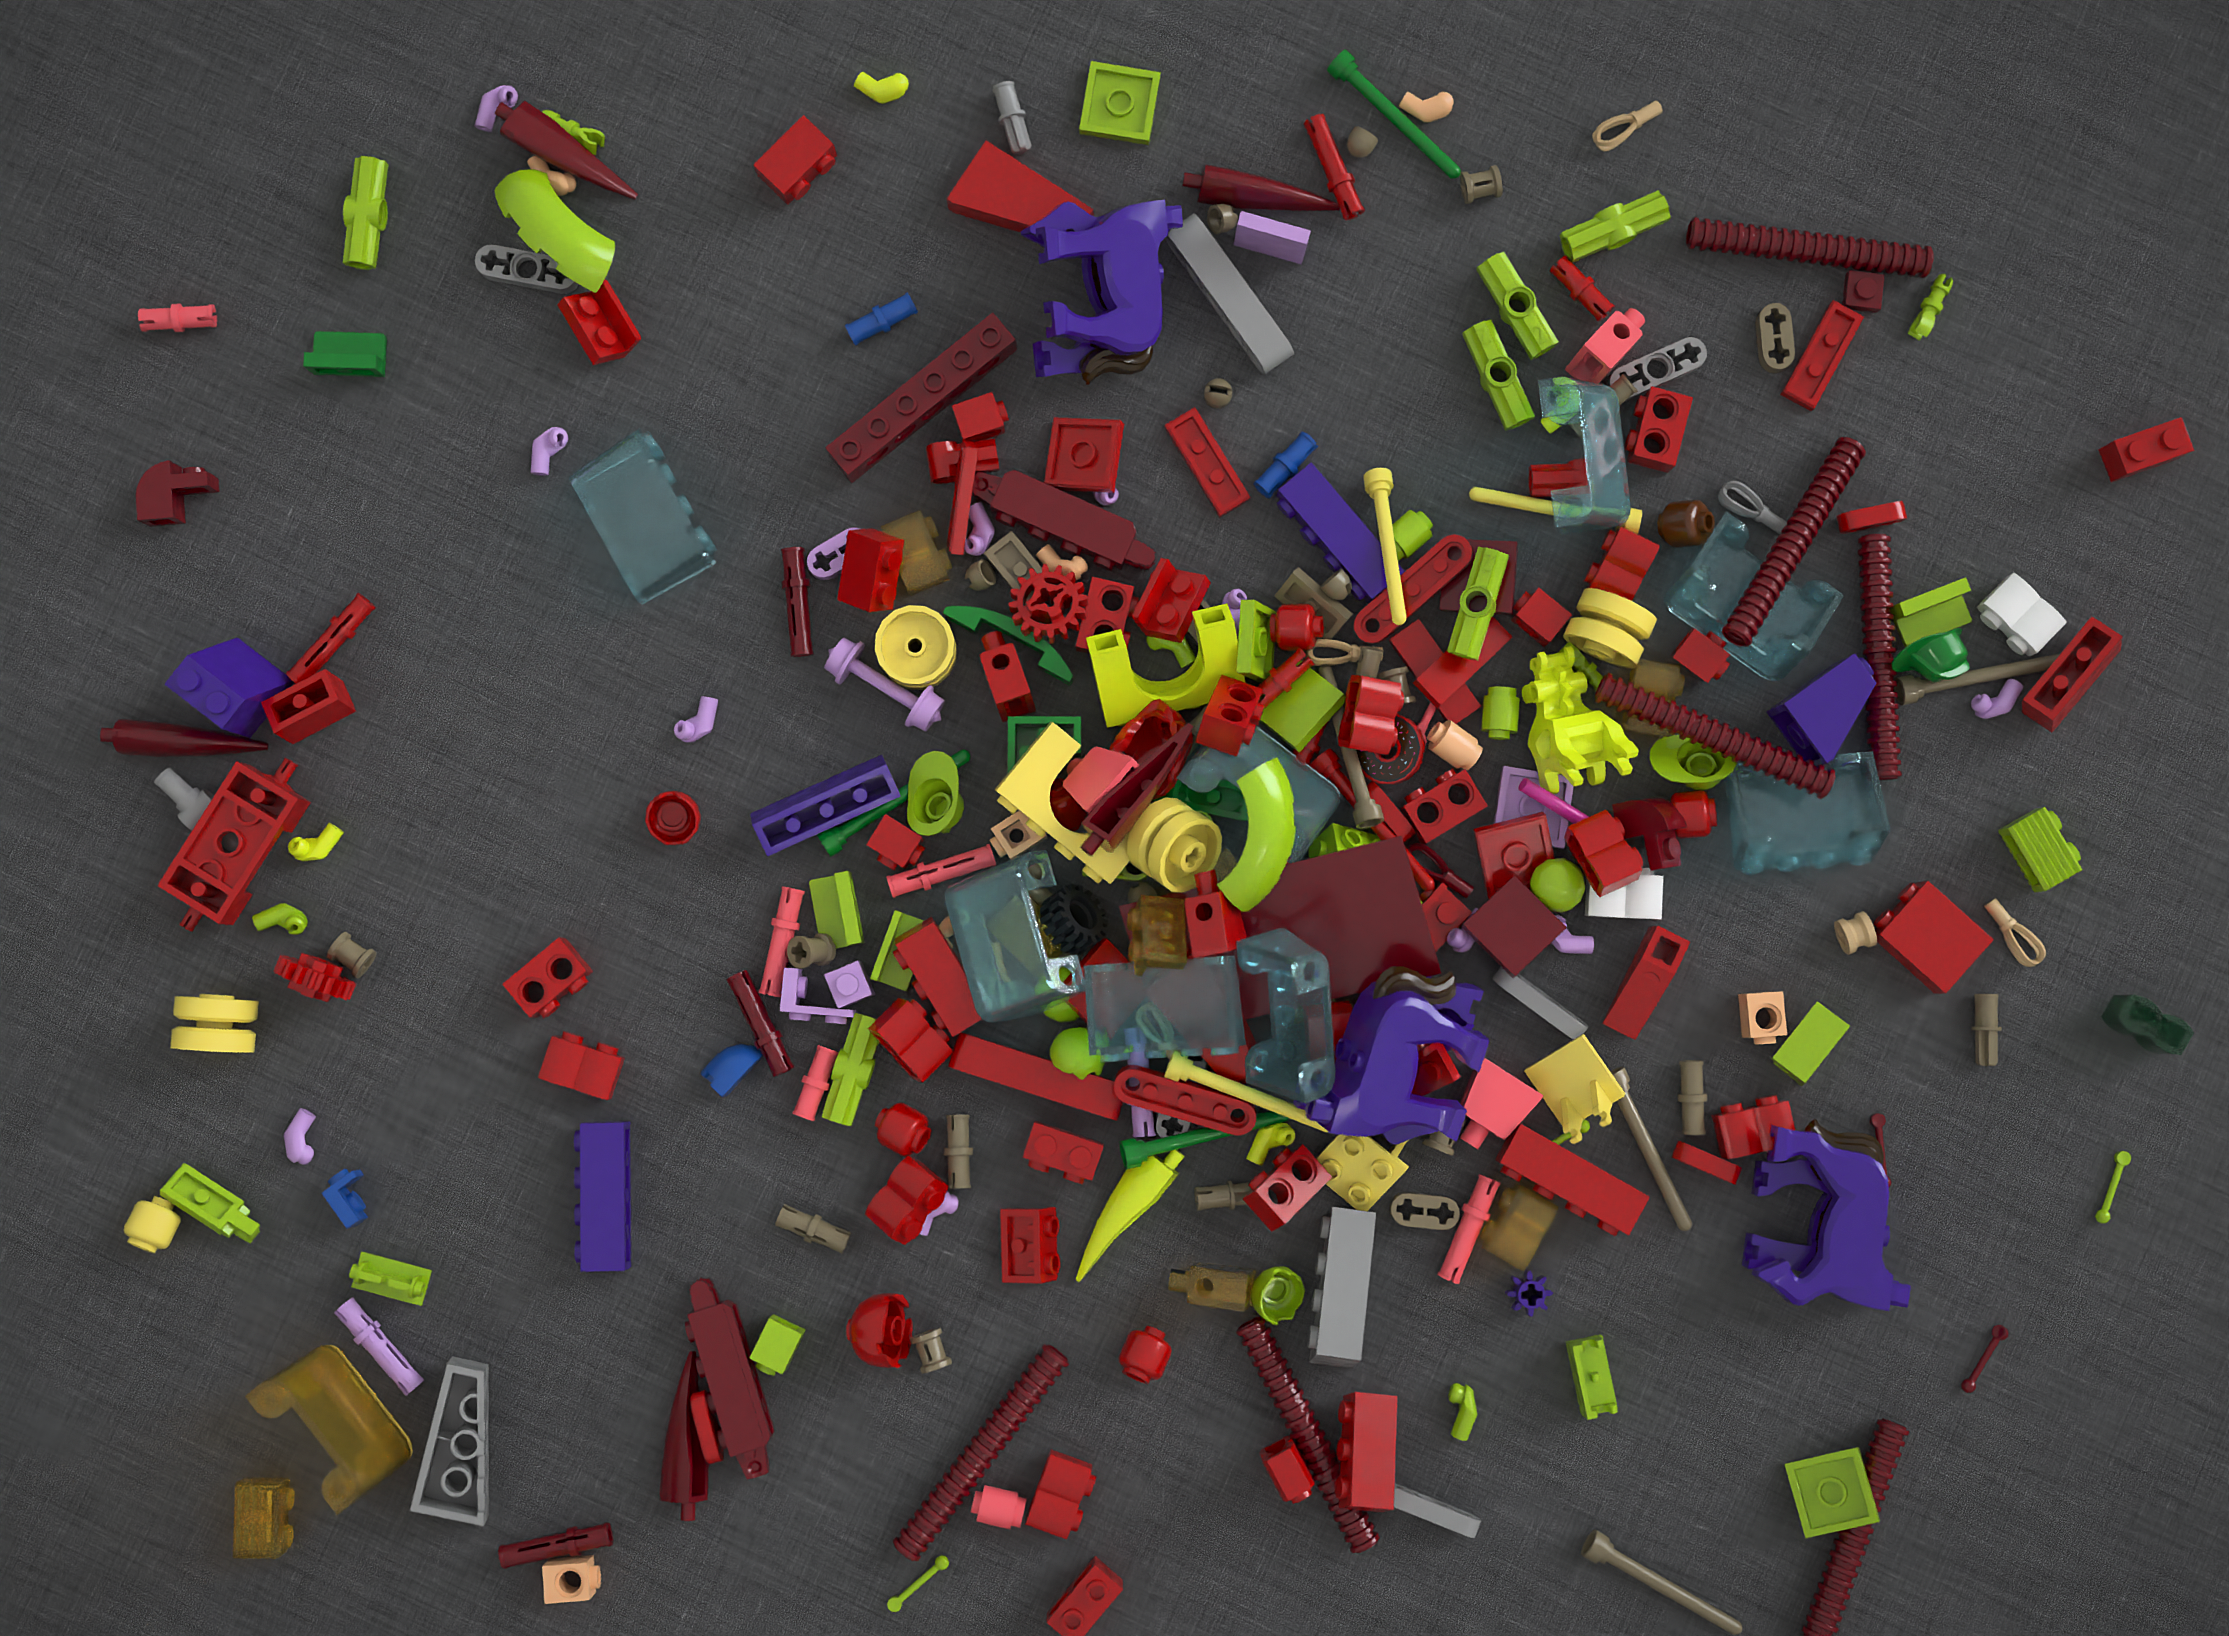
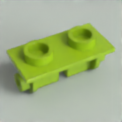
[349,1251,432,1306]

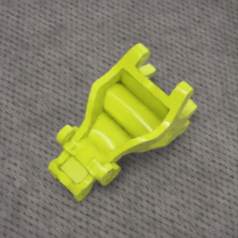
[1522,646,1639,794]

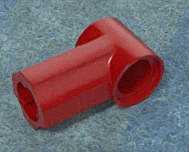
[926,439,1000,484]
[1528,458,1601,500]

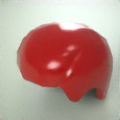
[645,791,701,845]

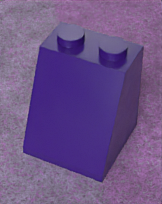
[164,637,294,738]
[1766,653,1876,766]

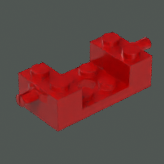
[157,757,311,932]

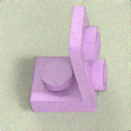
[780,967,856,1024]

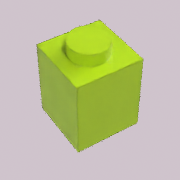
[750,1314,806,1376]

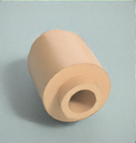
[1427,720,1483,770]

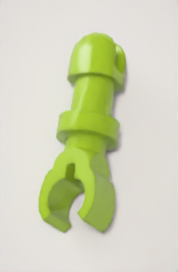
[541,110,605,155]
[1908,274,1953,341]
[1558,642,1603,692]

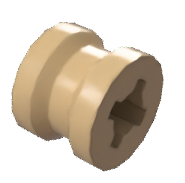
[1834,911,1877,955]

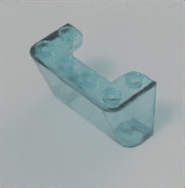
[1538,377,1631,535]
[569,428,717,604]
[1725,751,1891,875]
[945,850,1087,1022]
[1236,928,1335,1103]
[1084,956,1246,1062]

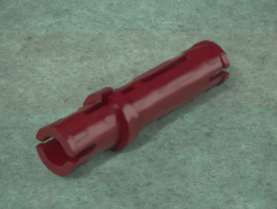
[781,547,814,657]
[726,970,795,1077]
[498,1522,613,1569]

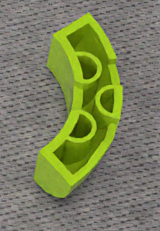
[494,169,615,293]
[1217,758,1296,912]

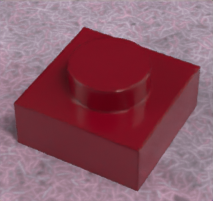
[1842,270,1885,313]

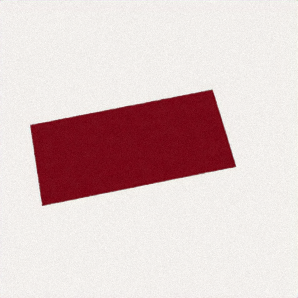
[1119,836,1441,1039]

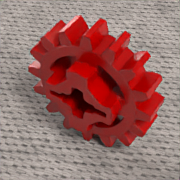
[1008,564,1088,644]
[273,952,356,1003]

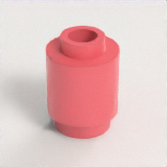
[971,1485,1027,1530]

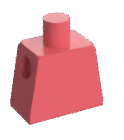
[1564,308,1645,393]
[1063,746,1140,814]
[1460,1058,1544,1150]

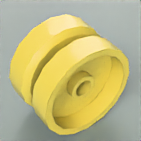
[1563,588,1657,668]
[875,605,957,690]
[1127,797,1222,892]
[170,994,259,1053]

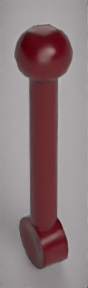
[1870,1113,1892,1187]
[1961,1325,2009,1393]

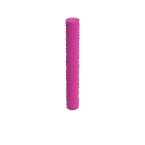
[1518,778,1589,824]

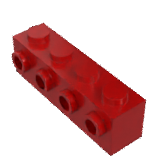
[1495,1124,1650,1237]

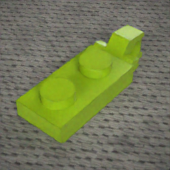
[160,1163,260,1244]

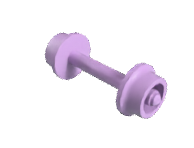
[824,638,945,732]

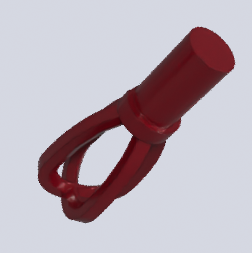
[1407,843,1474,898]

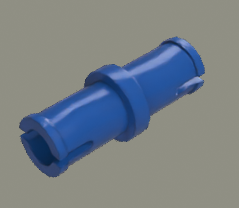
[845,292,918,346]
[1253,432,1318,499]

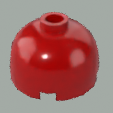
[846,1293,913,1368]

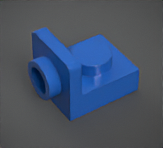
[321,1169,368,1229]

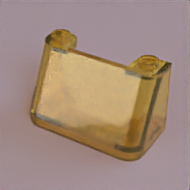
[245,1345,413,1515]

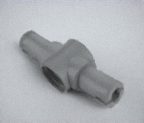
[154,768,239,853]

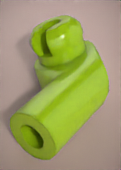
[1448,1383,1477,1441]

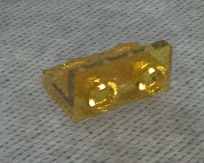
[1127,895,1187,976]

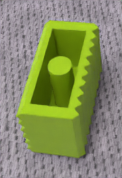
[1998,807,2082,892]

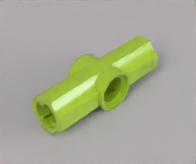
[343,156,388,270]
[1560,190,1671,263]
[1476,251,1559,360]
[1462,320,1535,431]
[1447,547,1509,661]
[822,1012,879,1127]

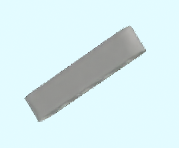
[1165,213,1294,375]

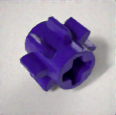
[1505,1269,1553,1317]

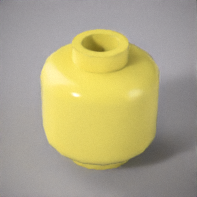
[124,1196,181,1254]

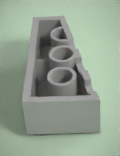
[1307,1207,1376,1369]
[410,1356,489,1526]

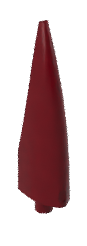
[495,101,638,200]
[1182,164,1340,211]
[100,719,269,757]
[1080,723,1194,856]
[659,1351,709,1521]

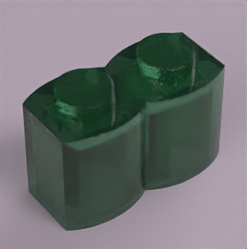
[2101,995,2194,1055]

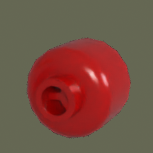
[1270,604,1324,651]
[1050,778,1087,832]
[1670,790,1717,839]
[875,1102,931,1157]
[1118,1326,1172,1384]

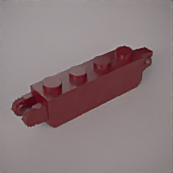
[972,470,1156,571]
[685,1277,775,1480]

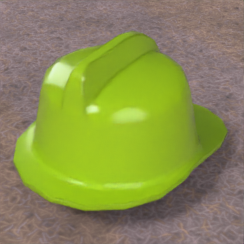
[1649,735,1737,790]
[907,751,964,836]

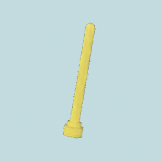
[1363,468,1407,625]
[1469,487,1642,534]
[1164,1050,1328,1132]

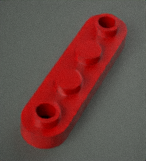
[1354,534,1473,644]
[1114,1065,1256,1136]

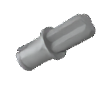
[992,81,1031,154]

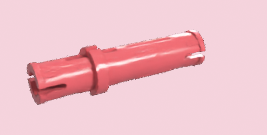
[886,844,997,898]
[758,886,805,997]
[1437,1174,1501,1284]

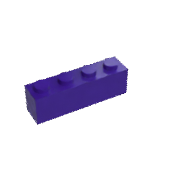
[1276,462,1405,604]
[750,754,901,856]
[574,1121,631,1272]

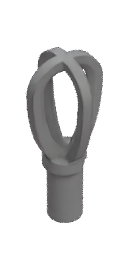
[1718,481,1787,534]

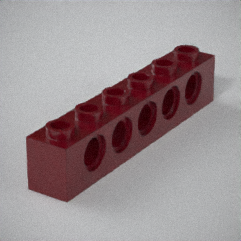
[825,312,1017,483]

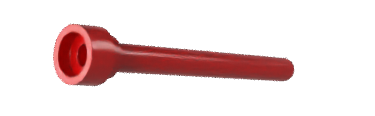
[1309,748,1435,891]

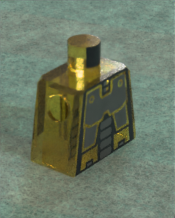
[1168,1262,1256,1312]

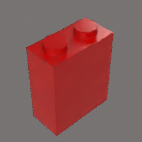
[1874,881,1994,994]

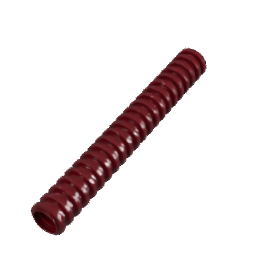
[1686,217,1934,278]
[1721,437,1866,647]
[1857,534,1902,780]
[1594,672,1836,800]
[1236,1316,1380,1553]
[893,1344,1070,1562]
[1801,1418,1910,1636]

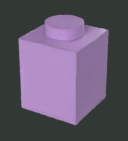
[824,961,875,1009]

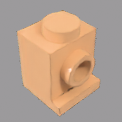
[989,810,1048,861]

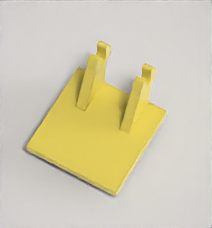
[1524,1034,1626,1144]
[1316,1134,1409,1211]

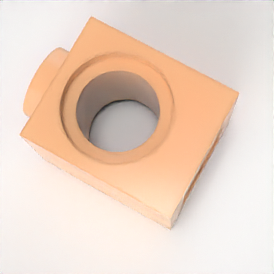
[1738,991,1787,1044]
[542,1555,601,1604]

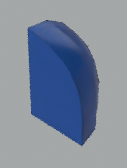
[701,1044,763,1097]

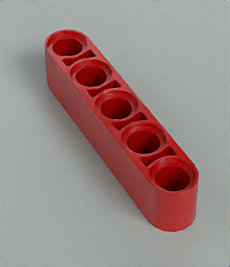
[948,1032,1123,1121]

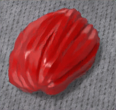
[1109,699,1193,800]

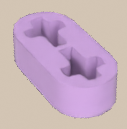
[807,528,859,580]

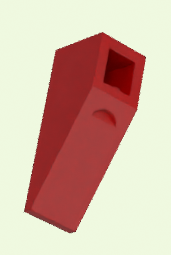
[1602,925,1690,1040]

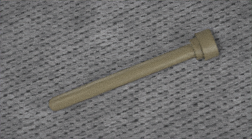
[1894,654,2060,706]
[1318,664,1384,829]
[1610,1066,1692,1231]
[1581,1529,1742,1635]

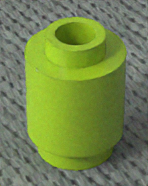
[1379,510,1433,561]
[1481,686,1520,740]

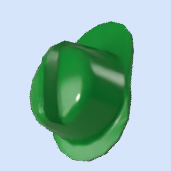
[1891,628,1970,683]

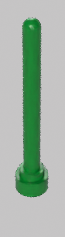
[1326,49,1461,179]
[816,749,971,857]
[1119,1111,1289,1170]

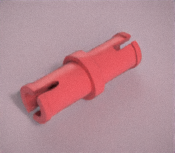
[138,304,217,333]
[792,1045,839,1121]

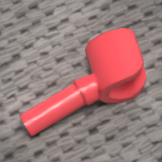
[1417,702,1437,746]

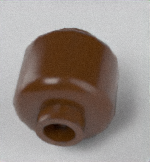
[1657,500,1715,548]

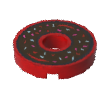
[1356,714,1425,785]

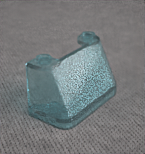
[1664,511,1844,681]
[1177,726,1340,863]

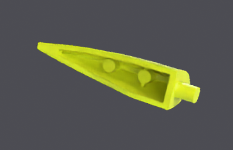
[1076,1150,1185,1282]

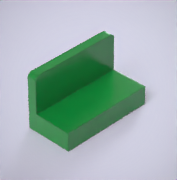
[303,331,387,377]

